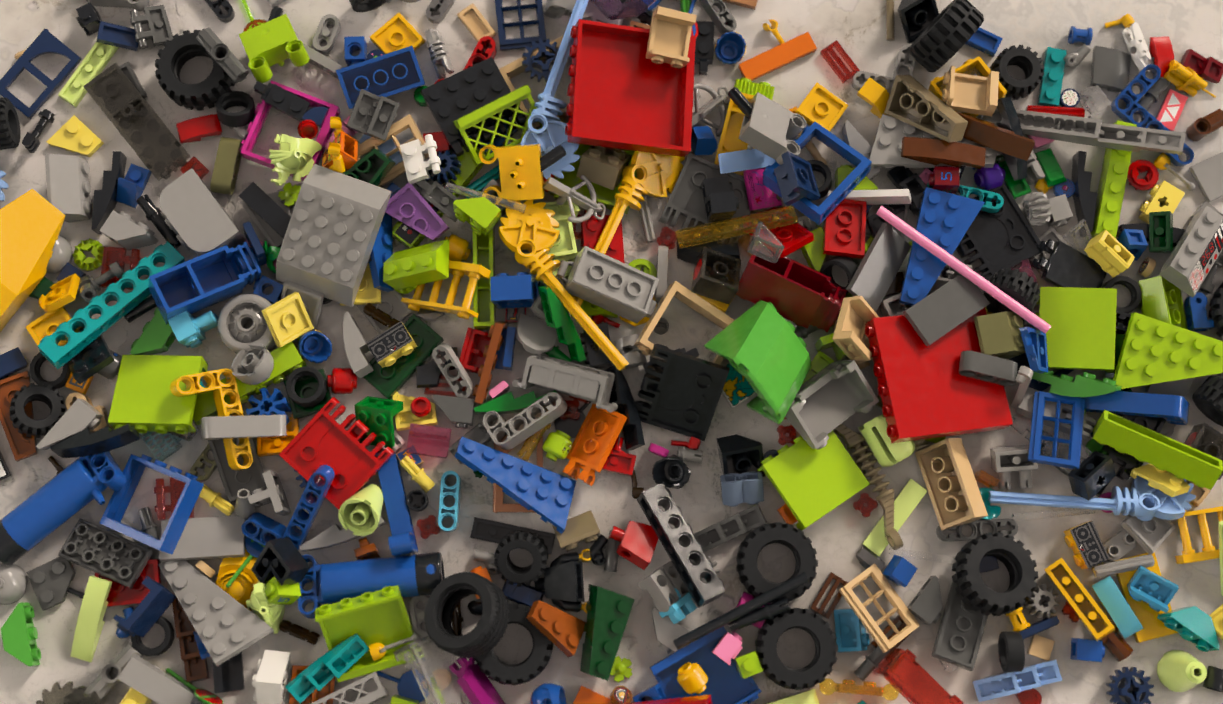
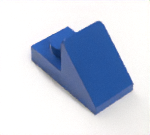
[116,163,152,209]

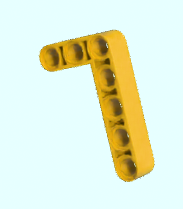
[170,369,253,471]

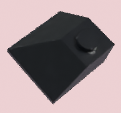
[898,0,939,44]
[717,434,766,477]

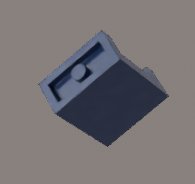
[113,576,176,637]

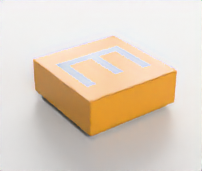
[65,372,94,395]

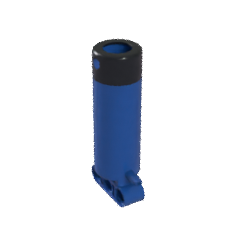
[0,451,126,566]
[298,552,445,619]

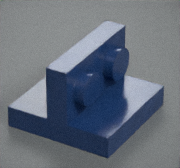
[774,151,820,206]

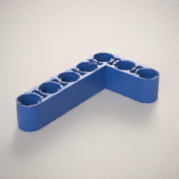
[1111,64,1194,167]
[1080,391,1189,425]
[378,454,418,556]
[241,465,335,550]

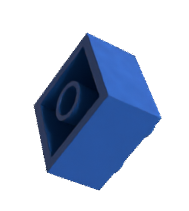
[490,272,538,309]

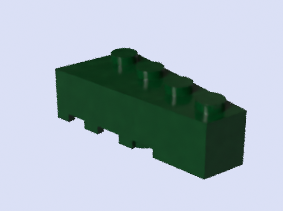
[342,148,396,186]
[580,584,635,681]

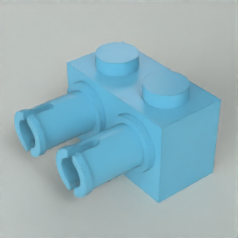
[168,310,218,348]

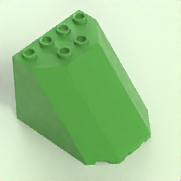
[704,300,812,424]

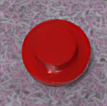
[297,120,318,139]
[411,397,431,417]

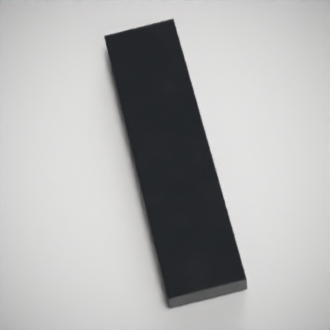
[470,517,556,555]

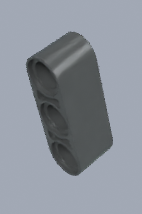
[959,351,1018,386]

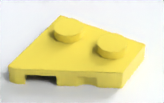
[47,115,104,157]
[392,392,438,431]
[1130,464,1190,497]

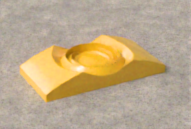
[714,92,754,176]
[215,549,259,611]

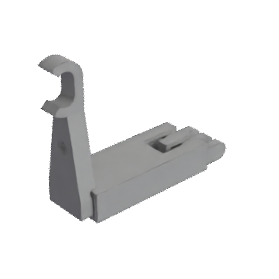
[1011,366,1096,440]

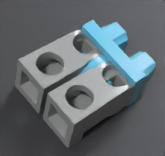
[638,561,697,624]

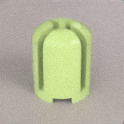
[858,414,915,467]

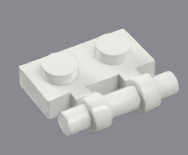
[400,134,441,184]

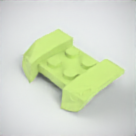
[541,201,580,283]

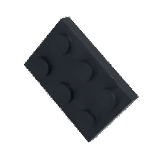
[67,327,115,384]

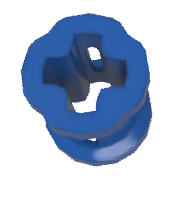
[1068,26,1093,45]

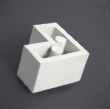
[252,650,291,704]

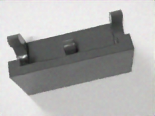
[448,423,492,464]

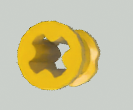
[1005,607,1031,631]

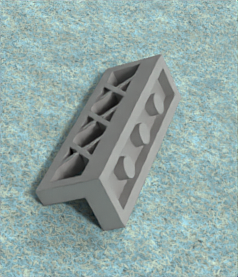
[311,672,389,704]

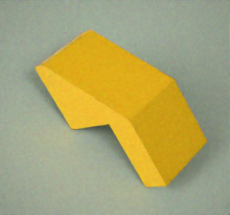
[857,77,890,119]

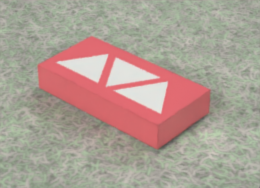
[1156,89,1188,131]

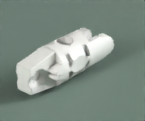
[1121,22,1152,73]

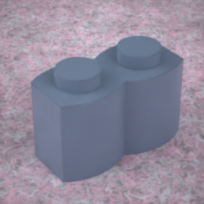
[720,472,764,507]

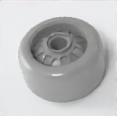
[217,294,276,354]

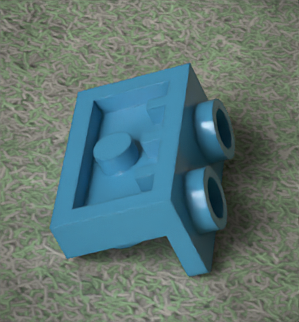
[834,609,870,652]

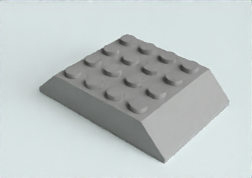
[276,164,392,307]

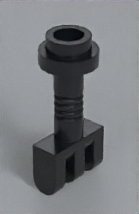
[22,109,55,153]

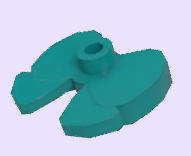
[979,487,1001,520]

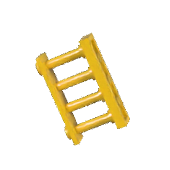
[401,260,491,319]
[1175,506,1223,564]

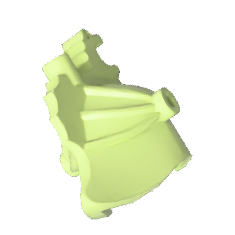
[269,134,322,186]
[246,581,286,634]

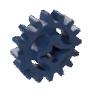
[522,38,559,83]
[1106,667,1154,704]

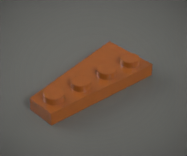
[473,321,508,404]
[0,370,38,462]

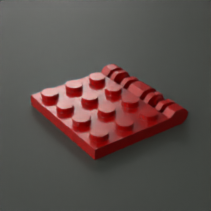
[278,397,395,510]

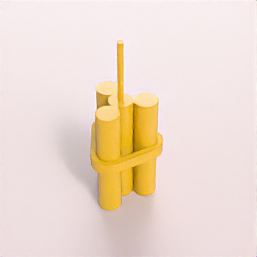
[1163,60,1216,98]

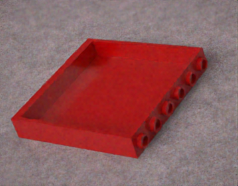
[565,19,696,157]
[865,307,1013,443]

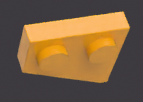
[257,414,299,457]

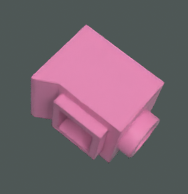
[712,632,743,665]

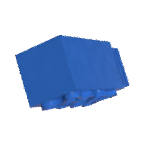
[148,242,261,325]

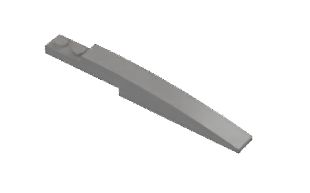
[978,108,1186,155]

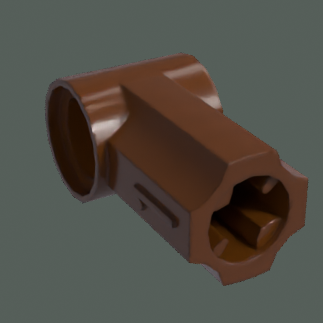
[1186,109,1223,141]
[1091,618,1133,662]

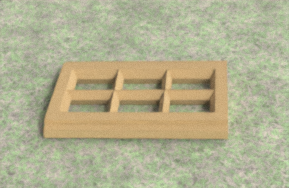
[356,114,429,187]
[838,563,920,653]

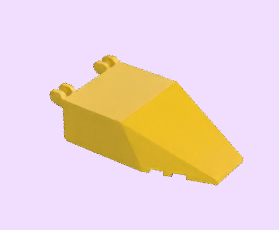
[0,189,66,332]

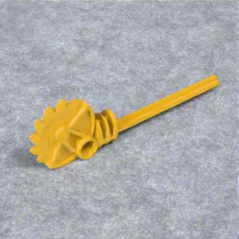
[572,151,685,307]
[498,200,629,371]

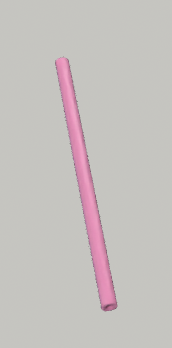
[876,206,1051,334]

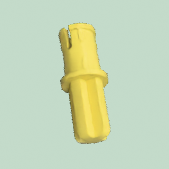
[400,456,435,493]
[199,484,235,516]

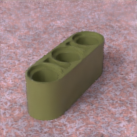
[210,137,242,195]

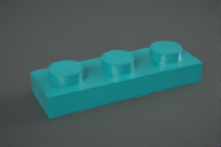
[1037,47,1067,107]

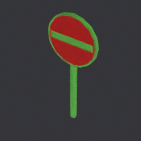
[166,668,223,704]

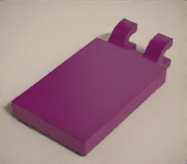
[449,657,505,704]

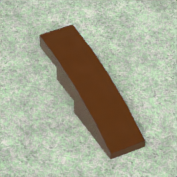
[957,112,1035,161]
[901,137,986,169]
[172,597,210,683]

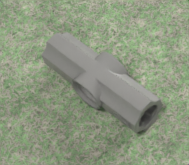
[84,643,144,703]

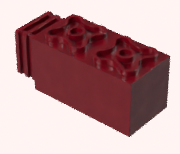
[734,244,847,333]

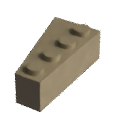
[884,74,968,142]

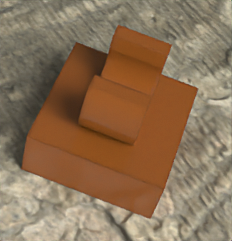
[354,537,381,560]

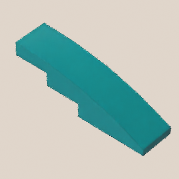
[285,634,369,703]

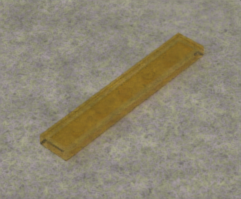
[675,205,798,249]

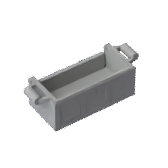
[556,246,659,323]
[512,354,618,412]

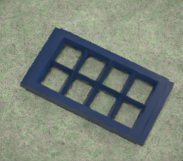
[495,0,546,51]

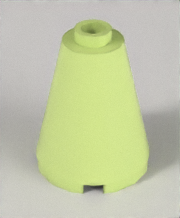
[338,484,384,536]
[1157,650,1207,692]

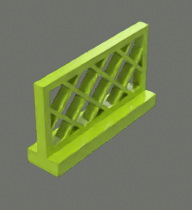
[453,85,543,165]

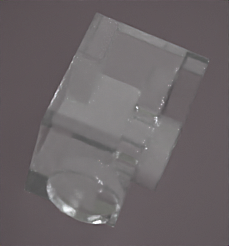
[1079,85,1112,118]

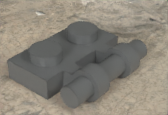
[130,5,174,49]

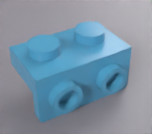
[1127,565,1179,613]

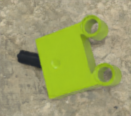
[239,6,310,83]

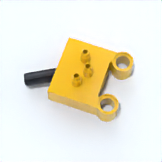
[479,144,567,205]

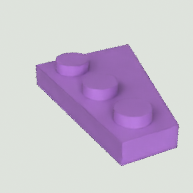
[385,182,449,241]

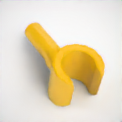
[1104,14,1135,28]
[763,19,785,45]

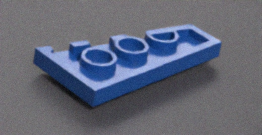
[369,213,394,292]

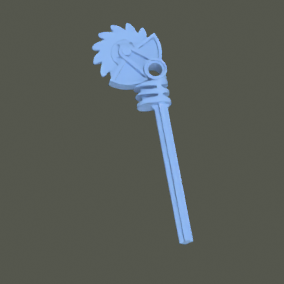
[521,0,589,180]
[988,476,1196,521]

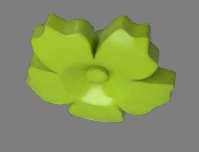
[278,182,301,207]
[610,656,632,682]

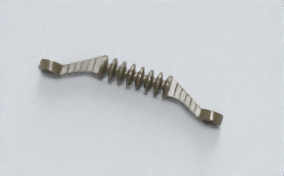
[833,424,903,550]

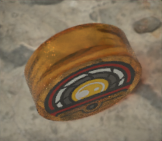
[610,686,632,704]

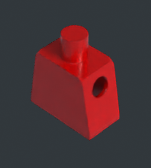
[609,521,659,570]

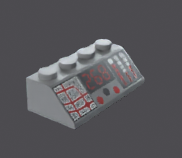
[1159,205,1223,297]

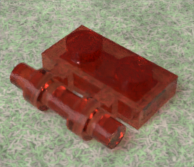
[100,247,141,290]
[154,478,194,521]

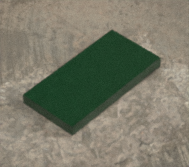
[363,314,444,400]

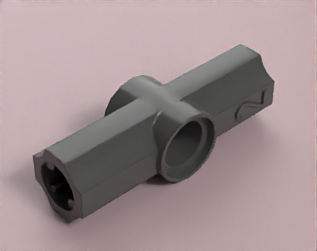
[196,27,249,83]

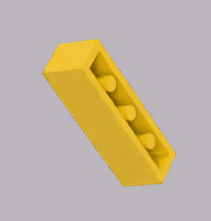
[1044,558,1115,642]

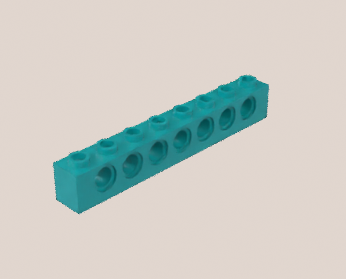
[38,241,185,370]

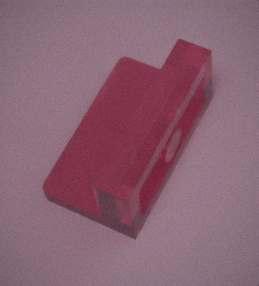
[406,423,452,458]

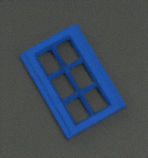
[1028,391,1085,469]

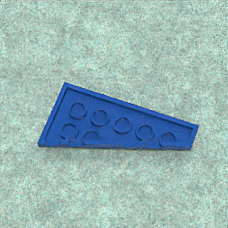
[899,187,985,306]
[454,437,576,534]

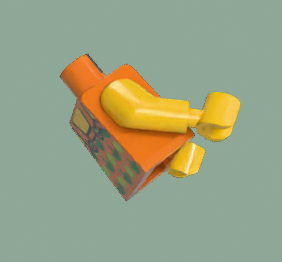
[322,116,358,173]

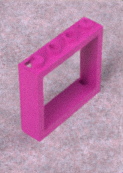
[240,80,340,181]

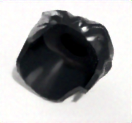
[652,454,691,489]

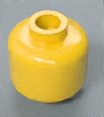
[444,234,471,262]
[677,662,708,694]

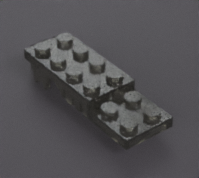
[83,63,191,181]

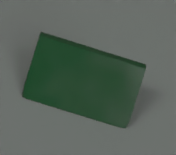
[1149,211,1173,253]

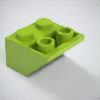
[453,197,501,236]

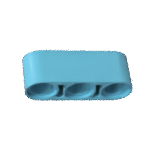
[438,471,461,532]
[1092,575,1144,639]

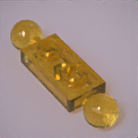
[819,678,899,701]

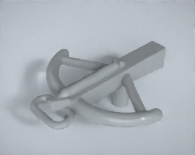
[692,83,730,136]
[543,175,606,223]

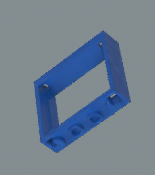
[763,122,872,225]
[100,454,204,555]

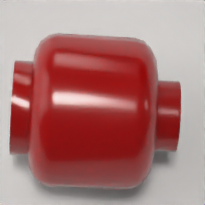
[327,368,357,394]

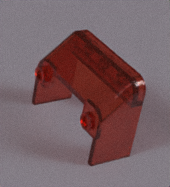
[873,648,964,704]

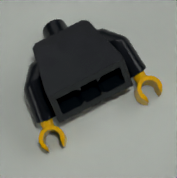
[535,549,592,613]

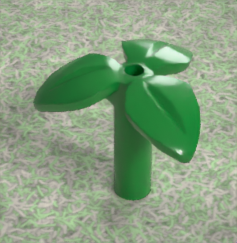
[263,240,280,274]

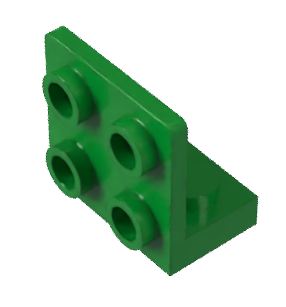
[354,396,403,448]

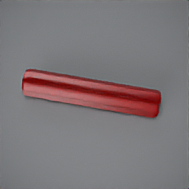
[1026,105,1085,117]

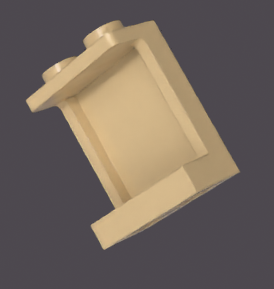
[646,6,697,68]
[942,66,999,116]
[833,296,879,361]

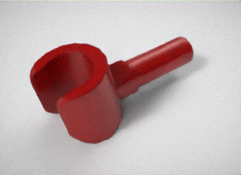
[591,315,620,329]
[671,437,701,450]

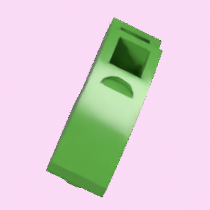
[1032,369,1122,397]

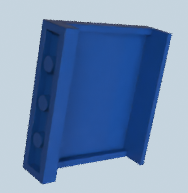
[650,626,762,704]

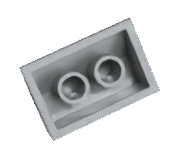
[45,154,92,223]

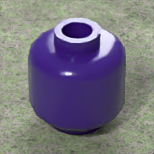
[974,163,1006,191]

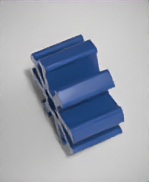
[246,388,292,425]

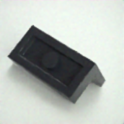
[212,651,245,693]

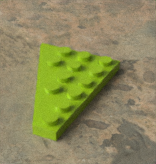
[1113,312,1223,389]

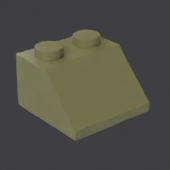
[974,311,1026,359]

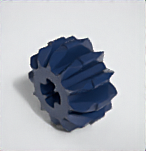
[428,150,461,185]

